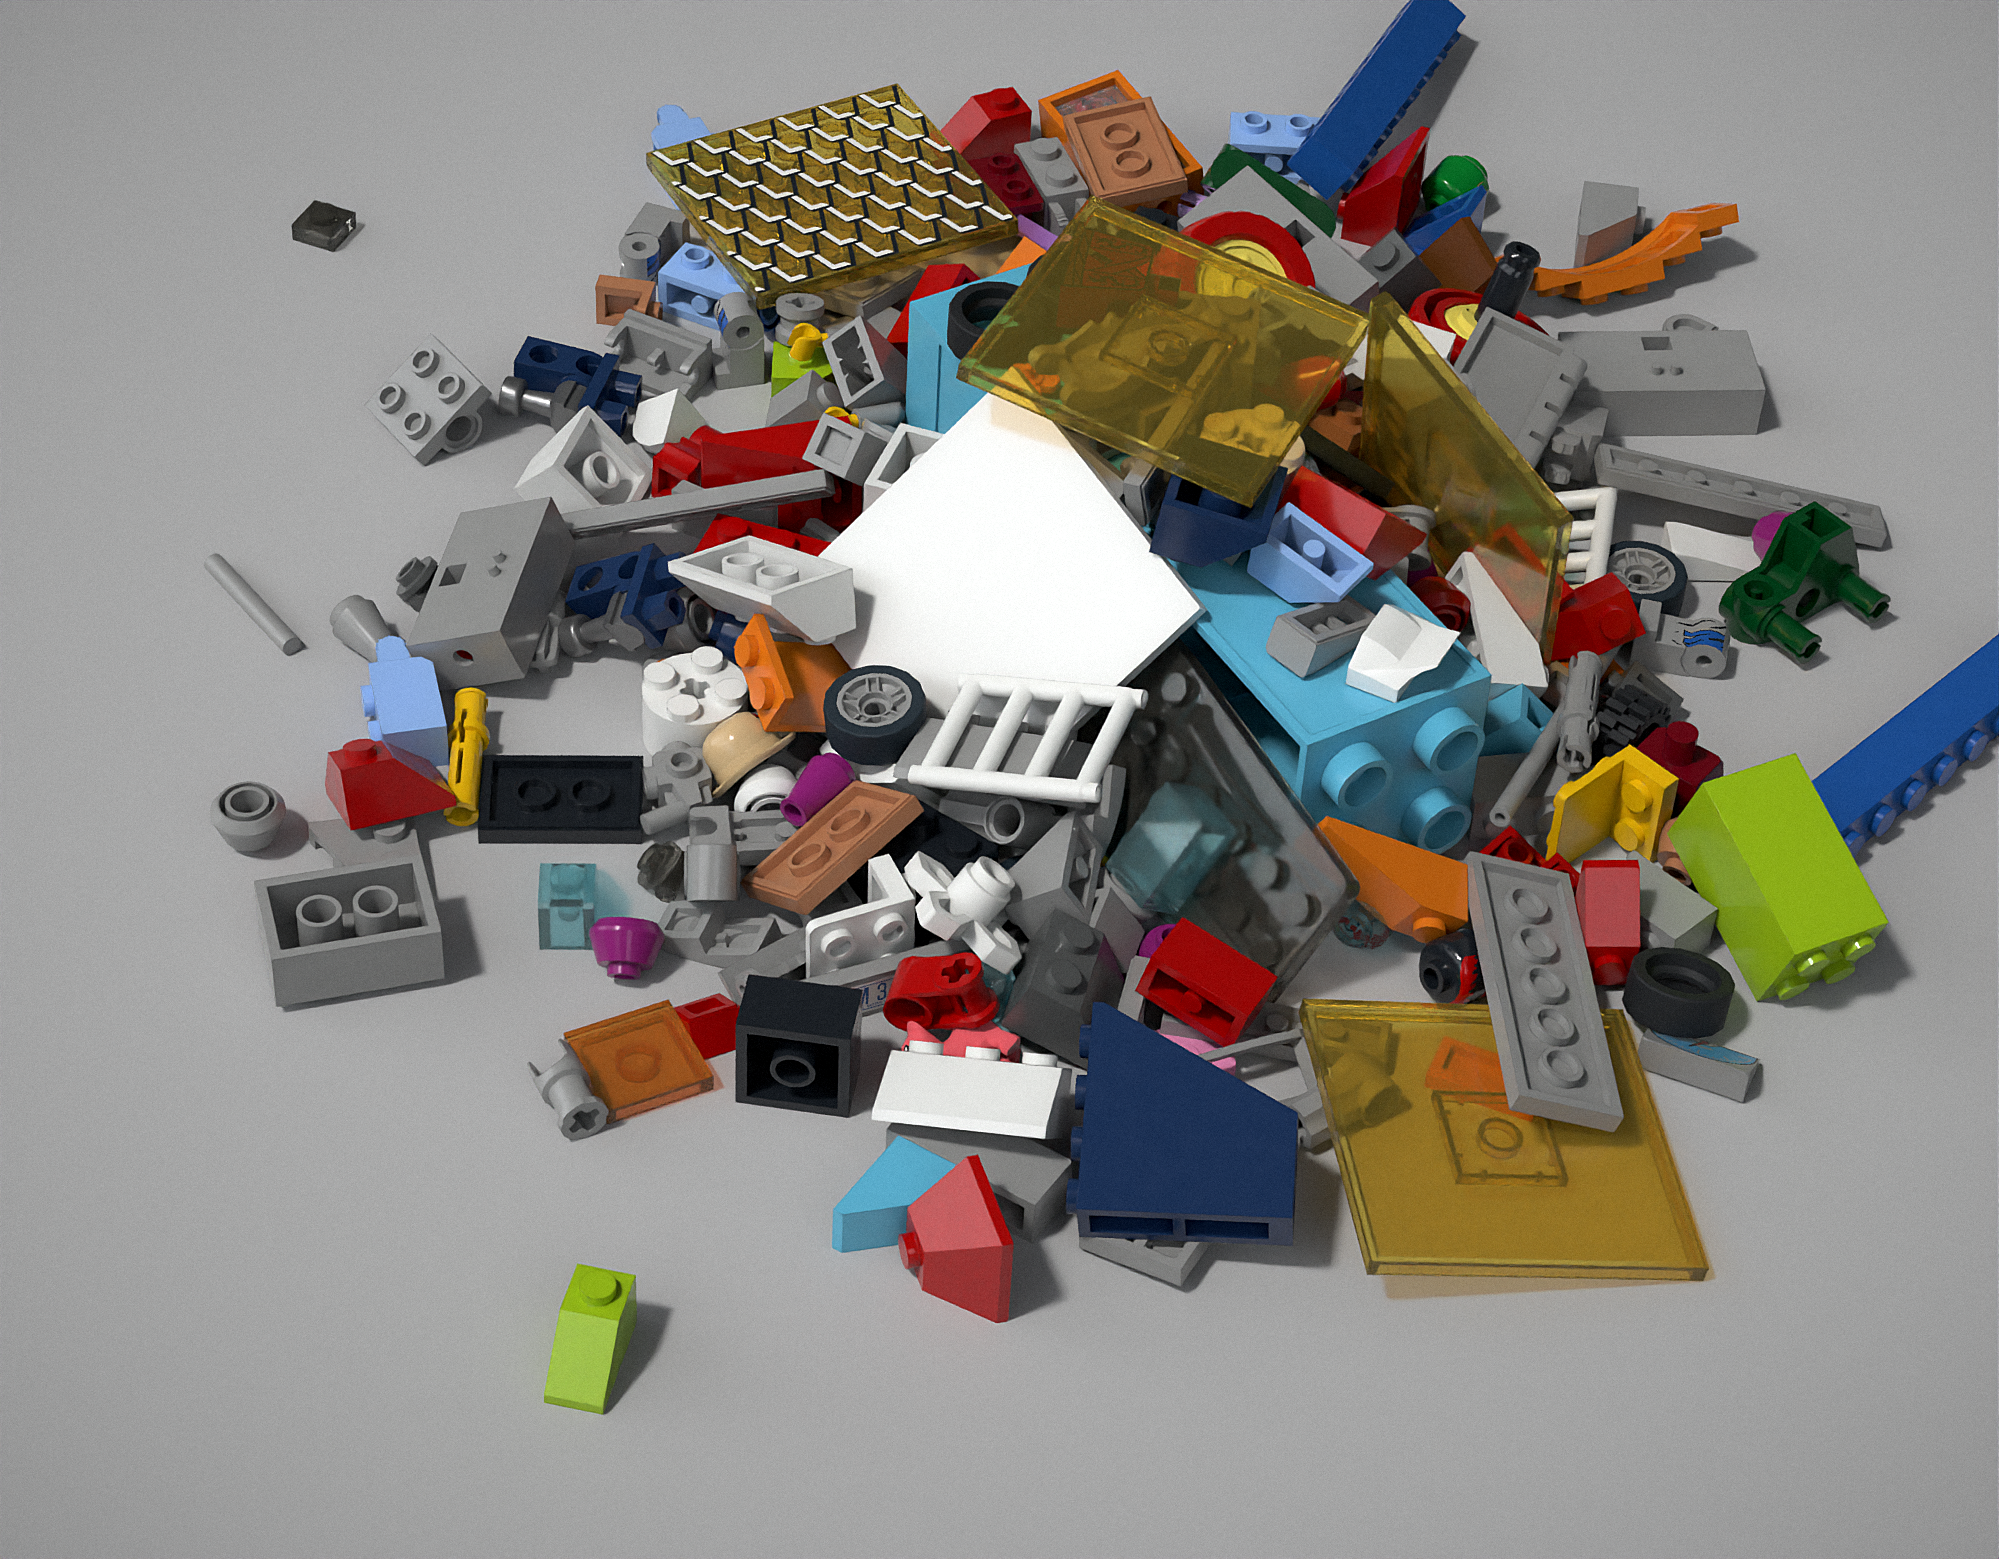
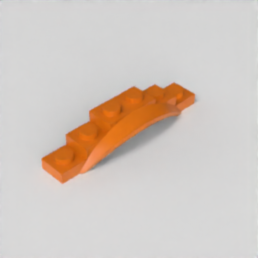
[1494,203,1739,305]

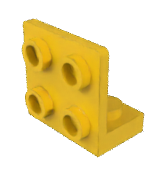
[1546,745,1679,863]

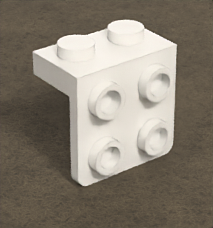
[805,854,916,979]

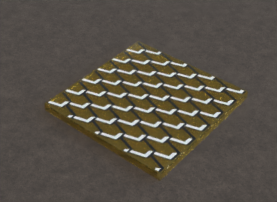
[646,83,1018,310]

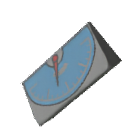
[1635,1028,1760,1102]

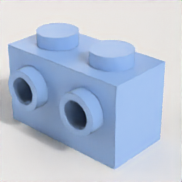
[1228,111,1320,186]
[658,242,769,331]

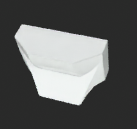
[1346,604,1461,703]

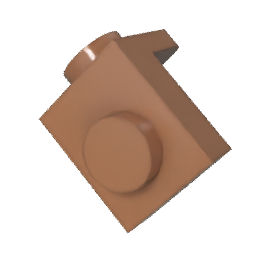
[595,274,663,326]
[1308,397,1384,463]

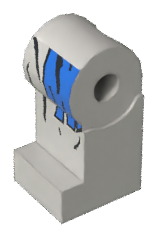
[619,202,690,284]
[712,292,764,390]
[1629,599,1730,678]

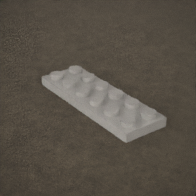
[1463,851,1624,1132]

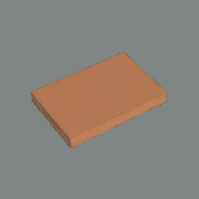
[1063,96,1188,212]
[740,780,924,915]

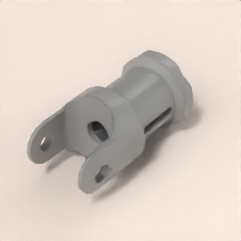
[527,1038,609,1140]

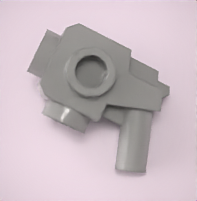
[640,741,713,835]

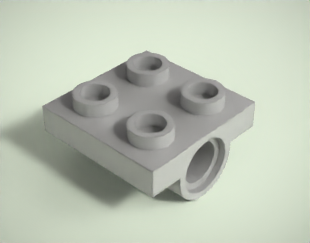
[365,333,492,465]

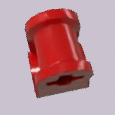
[883,952,1000,1032]

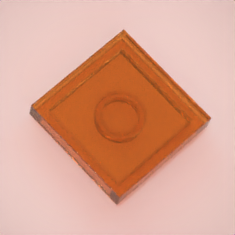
[563,999,714,1124]

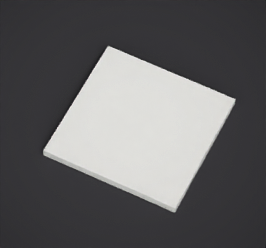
[818,370,1207,794]

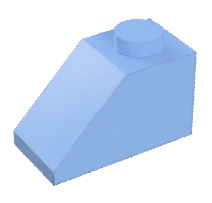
[1247,502,1374,603]

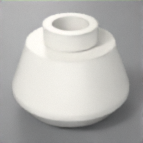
[734,764,797,812]

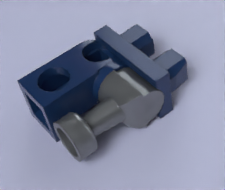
[498,336,642,438]
[558,543,687,658]

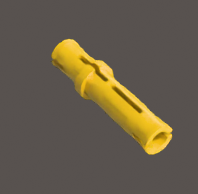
[444,687,490,826]

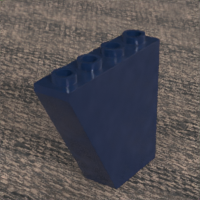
[1066,1002,1298,1246]

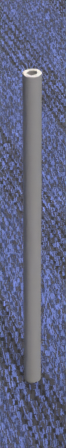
[1489,644,1623,827]

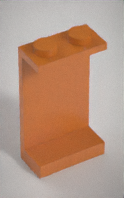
[734,613,852,732]

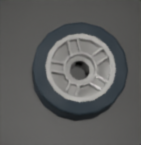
[1606,541,1688,617]
[823,665,928,766]

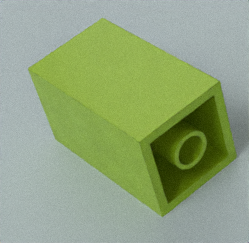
[1667,753,1889,1002]

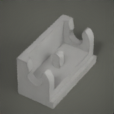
[604,309,712,401]

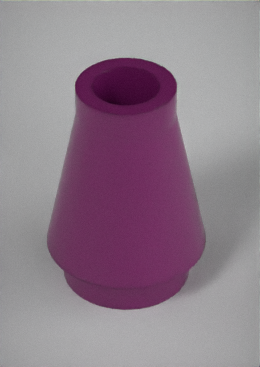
[780,752,856,827]

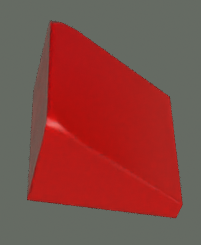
[670,993,740,1060]

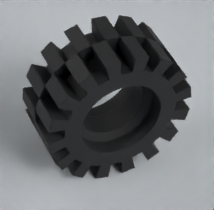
[1590,684,1671,766]

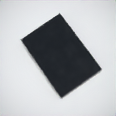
[478,755,644,844]

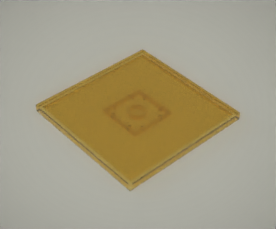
[956,195,1374,508]
[1359,291,1574,667]
[1298,998,1709,1281]

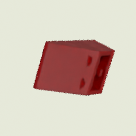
[701,416,862,534]

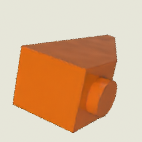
[1297,816,1468,943]

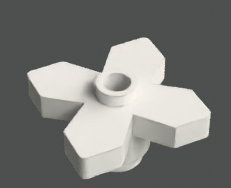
[904,851,1022,975]

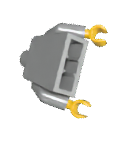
[787,315,907,430]

